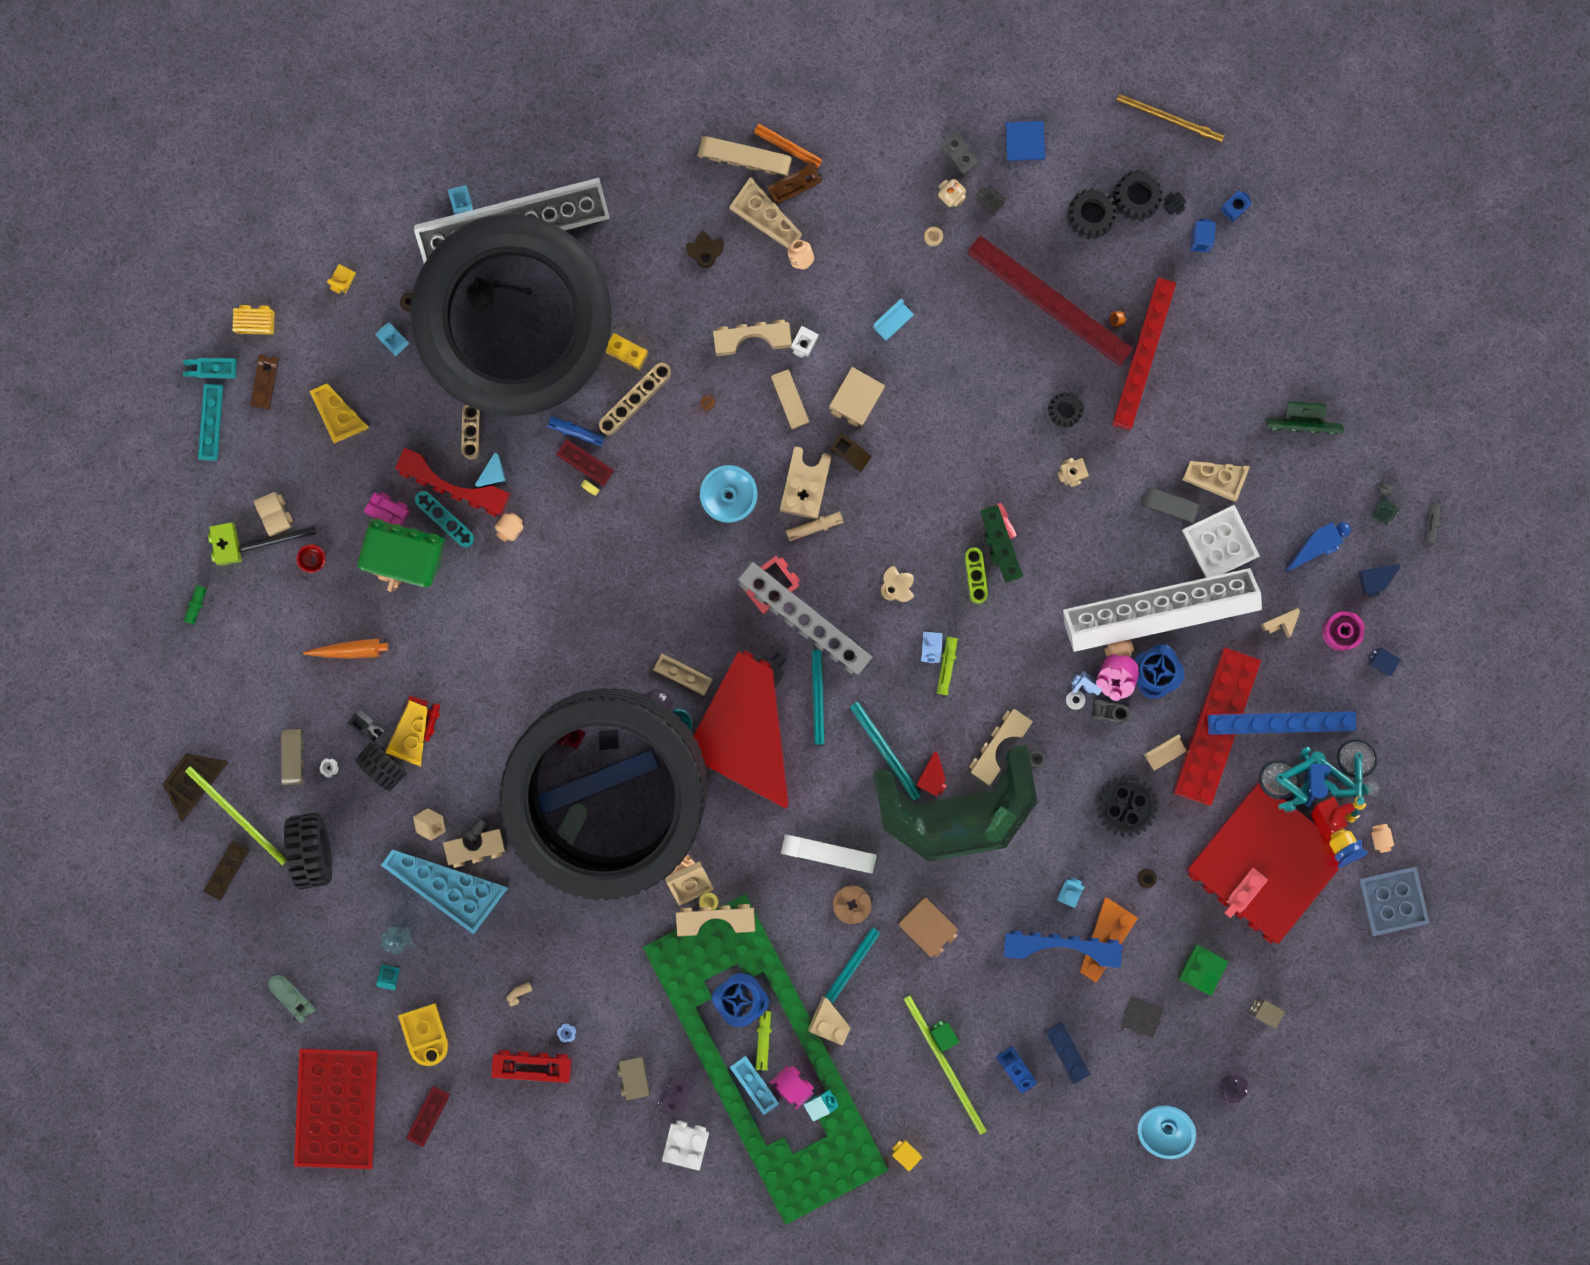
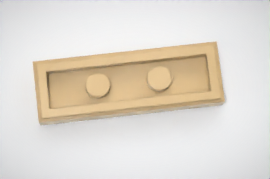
[771,369,809,429]
[653,653,713,696]

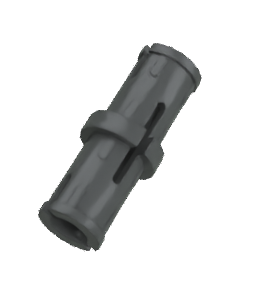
[1424,504,1442,544]

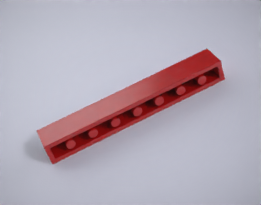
[1112,277,1176,431]

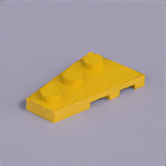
[310,384,369,444]
[385,700,427,767]

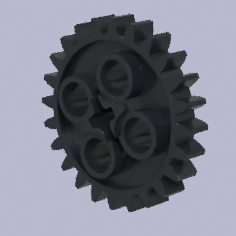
[1095,775,1158,837]

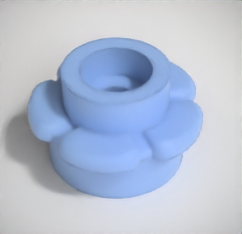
[557,1024,576,1043]

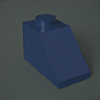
[1358,564,1400,597]

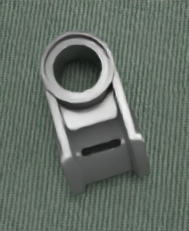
[1091,700,1130,723]

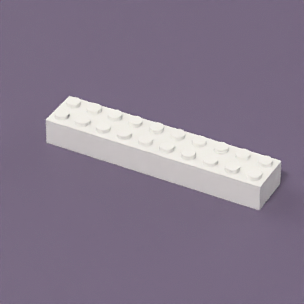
[414,178,610,263]
[1063,568,1262,652]

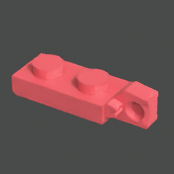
[1223,867,1268,918]

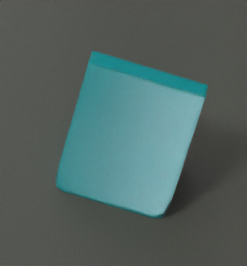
[377,964,400,991]

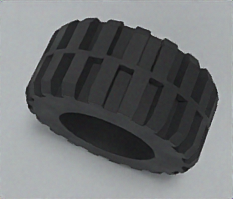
[284,812,333,890]

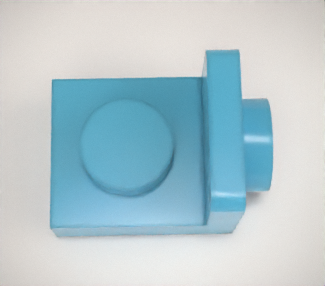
[1057,877,1085,908]

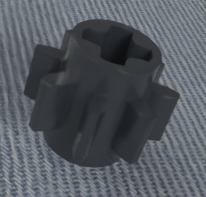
[1163,192,1186,215]

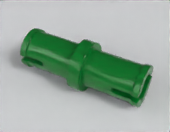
[183,585,208,625]

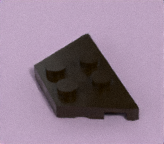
[163,753,229,822]

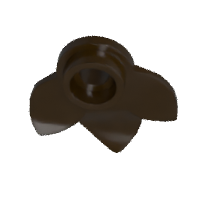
[686,231,724,269]

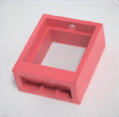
[744,556,800,615]

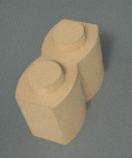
[254,492,293,537]

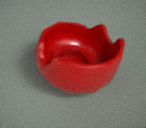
[296,544,326,573]

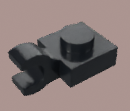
[348,708,384,741]

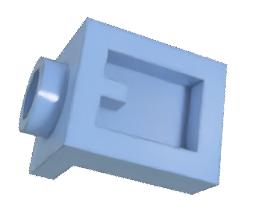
[1071,671,1102,695]

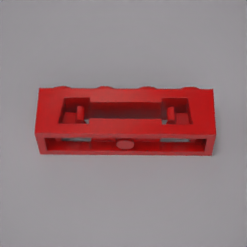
[491,1050,572,1083]

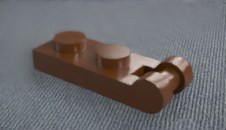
[767,163,822,205]
[250,354,279,410]

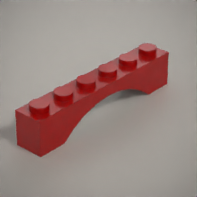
[395,448,511,517]

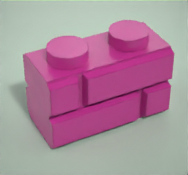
[364,491,410,526]

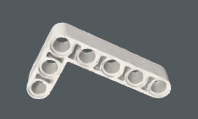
[781,834,877,874]

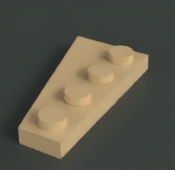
[729,177,802,249]

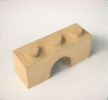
[443,829,506,868]

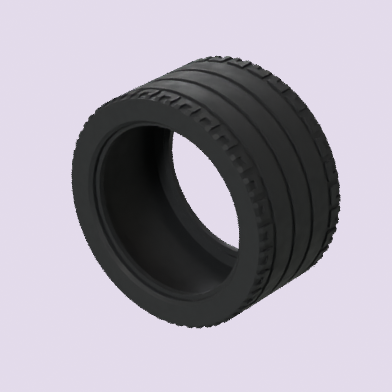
[499,688,708,901]

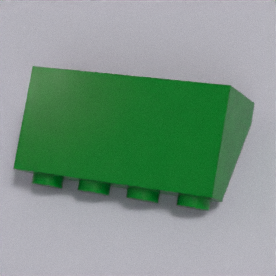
[357,518,445,587]

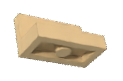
[1144,734,1187,771]

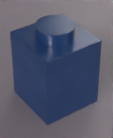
[1368,647,1401,676]

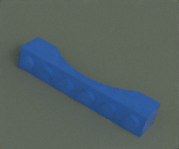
[1004,930,1123,968]

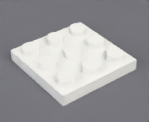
[1182,505,1260,578]

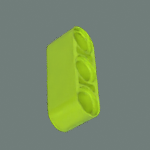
[965,548,988,604]

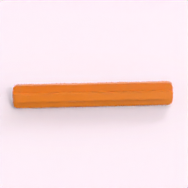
[754,124,822,169]

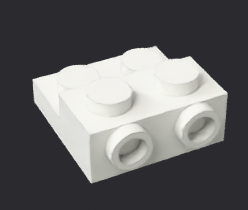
[662,1120,709,1171]

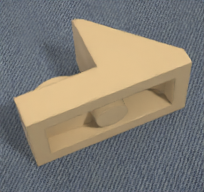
[1261,608,1300,638]

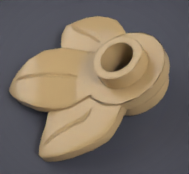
[881,566,914,602]

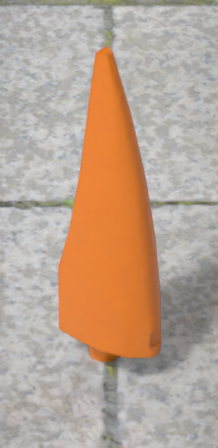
[303,639,389,659]

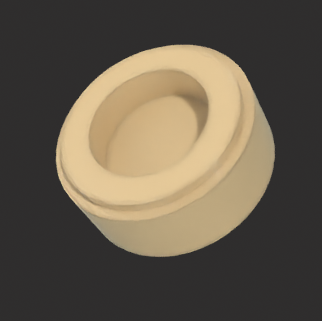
[924,227,943,246]

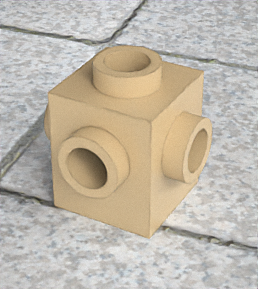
[1058,458,1089,487]

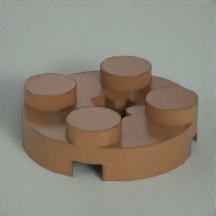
[833,885,871,924]

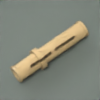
[786,511,844,542]

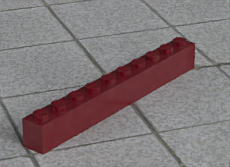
[968,235,1133,367]

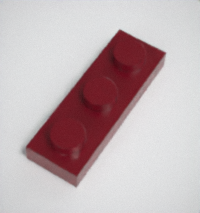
[556,439,614,487]
[406,1086,451,1147]

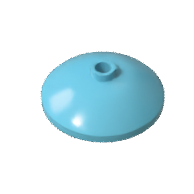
[700,465,757,523]
[1138,1106,1196,1159]

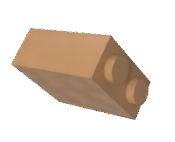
[898,897,958,957]

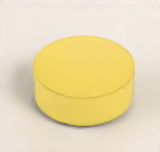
[581,479,600,496]
[699,893,718,910]

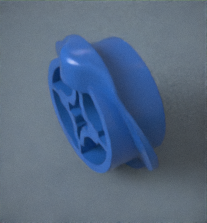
[1134,644,1184,699]
[712,973,769,1027]

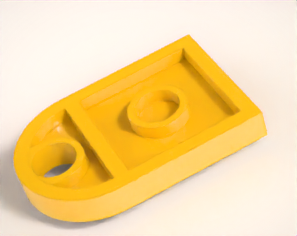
[398,1003,449,1066]

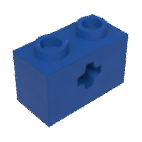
[1190,219,1216,253]

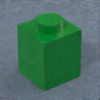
[930,1020,959,1052]

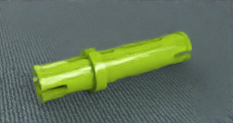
[936,637,959,695]
[755,1011,772,1070]

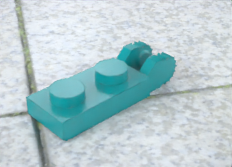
[183,358,237,379]

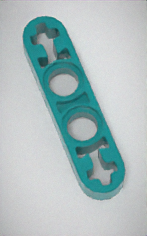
[415,491,475,548]

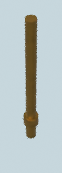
[1116,94,1224,143]

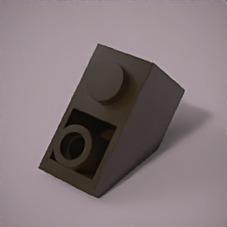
[830,433,872,472]

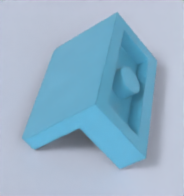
[873,298,914,341]

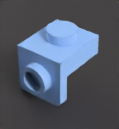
[921,632,942,663]

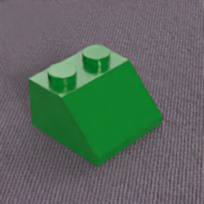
[1177,944,1229,996]

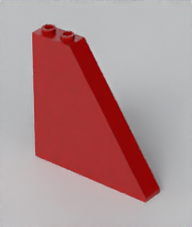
[693,650,789,808]

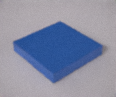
[1005,121,1045,161]

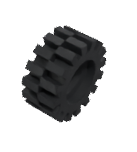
[1048,392,1083,428]

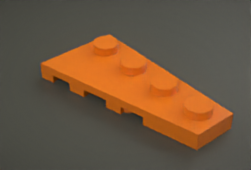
[1080,897,1138,983]

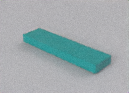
[198,384,224,461]

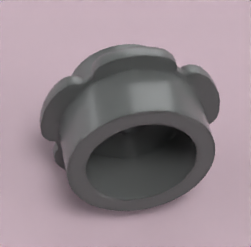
[1377,480,1395,496]
[1027,749,1046,768]

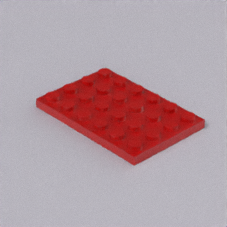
[294,1048,378,1169]

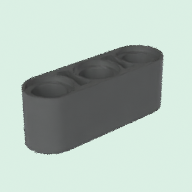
[1141,487,1200,524]

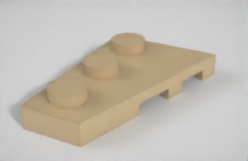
[1182,461,1250,502]

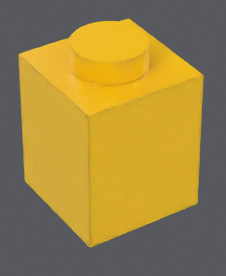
[891,1140,923,1171]

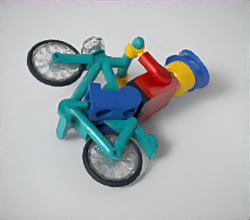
[1259,739,1379,868]

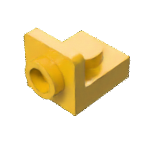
[327,264,356,294]

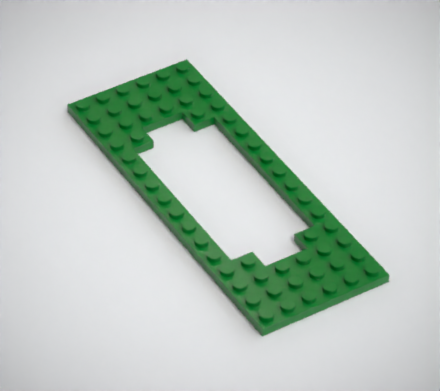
[643,894,889,1225]

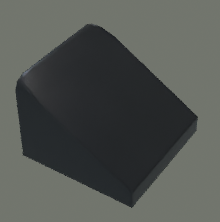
[599,730,619,750]

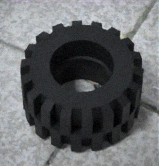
[1113,169,1163,221]
[1067,188,1117,240]
[355,742,406,791]

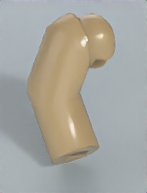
[506,982,532,1007]

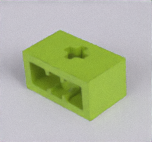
[208,523,242,566]

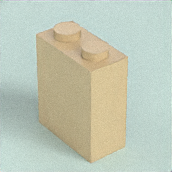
[829,367,885,428]

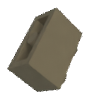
[1249,998,1285,1029]
[616,1056,650,1101]

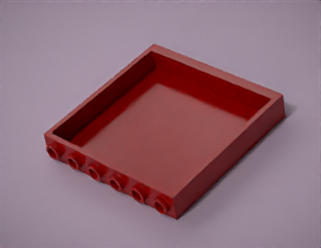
[1186,780,1340,944]

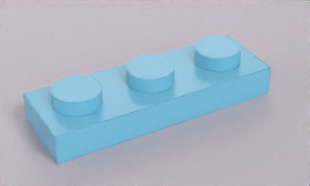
[730,1055,779,1115]

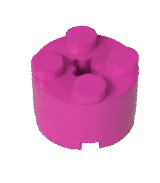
[1322,611,1365,651]
[1096,654,1139,701]
[770,1065,814,1110]

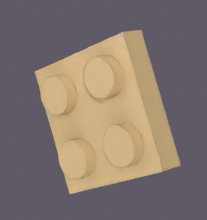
[665,861,714,906]

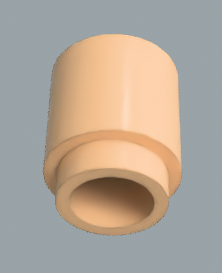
[1371,824,1394,853]

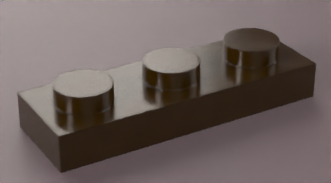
[203,841,250,901]

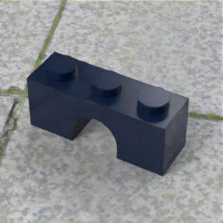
[1044,1021,1091,1084]

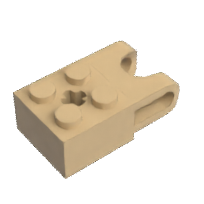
[780,446,831,520]

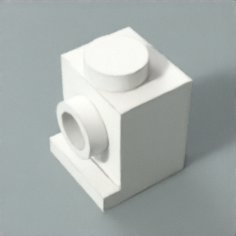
[791,326,819,358]

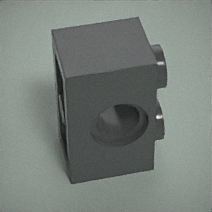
[940,132,979,178]

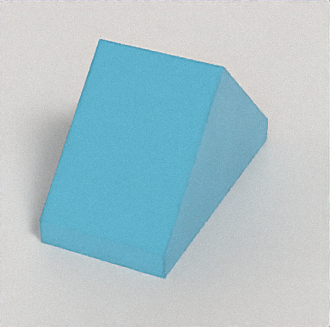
[475,453,506,488]

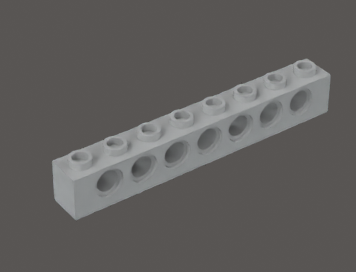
[737,561,872,675]

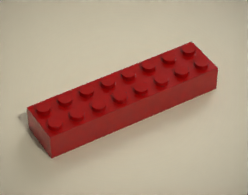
[1172,648,1261,806]

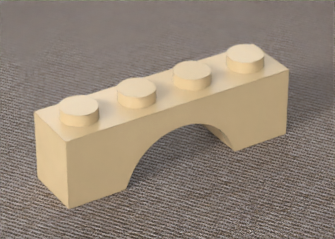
[713,320,792,356]
[969,709,1033,786]
[676,904,755,936]

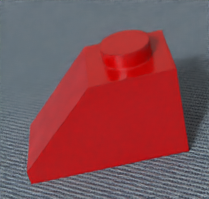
[916,751,947,797]

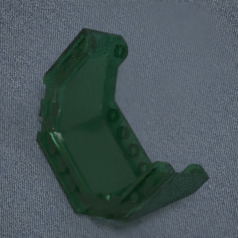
[872,745,1038,862]

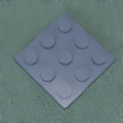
[1359,867,1430,936]

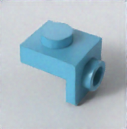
[448,185,473,215]
[375,322,409,357]

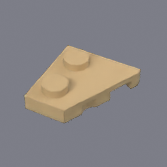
[807,996,850,1046]

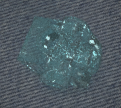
[381,926,413,955]

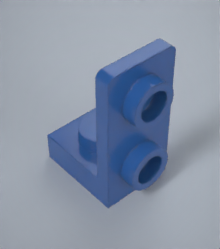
[996,1046,1037,1094]

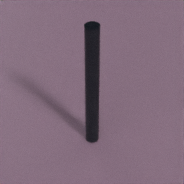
[240,526,317,552]

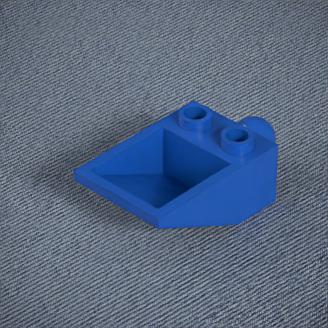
[1285,522,1351,572]

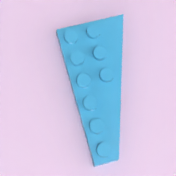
[381,850,509,935]

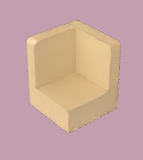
[413,809,446,840]

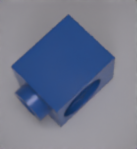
[1220,190,1252,222]

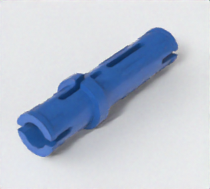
[547,416,605,447]

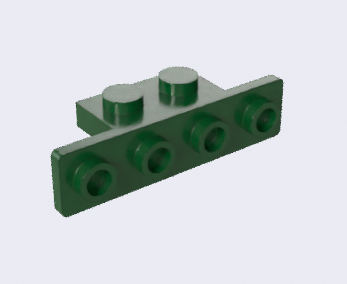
[1266,401,1344,435]
[980,505,1023,583]

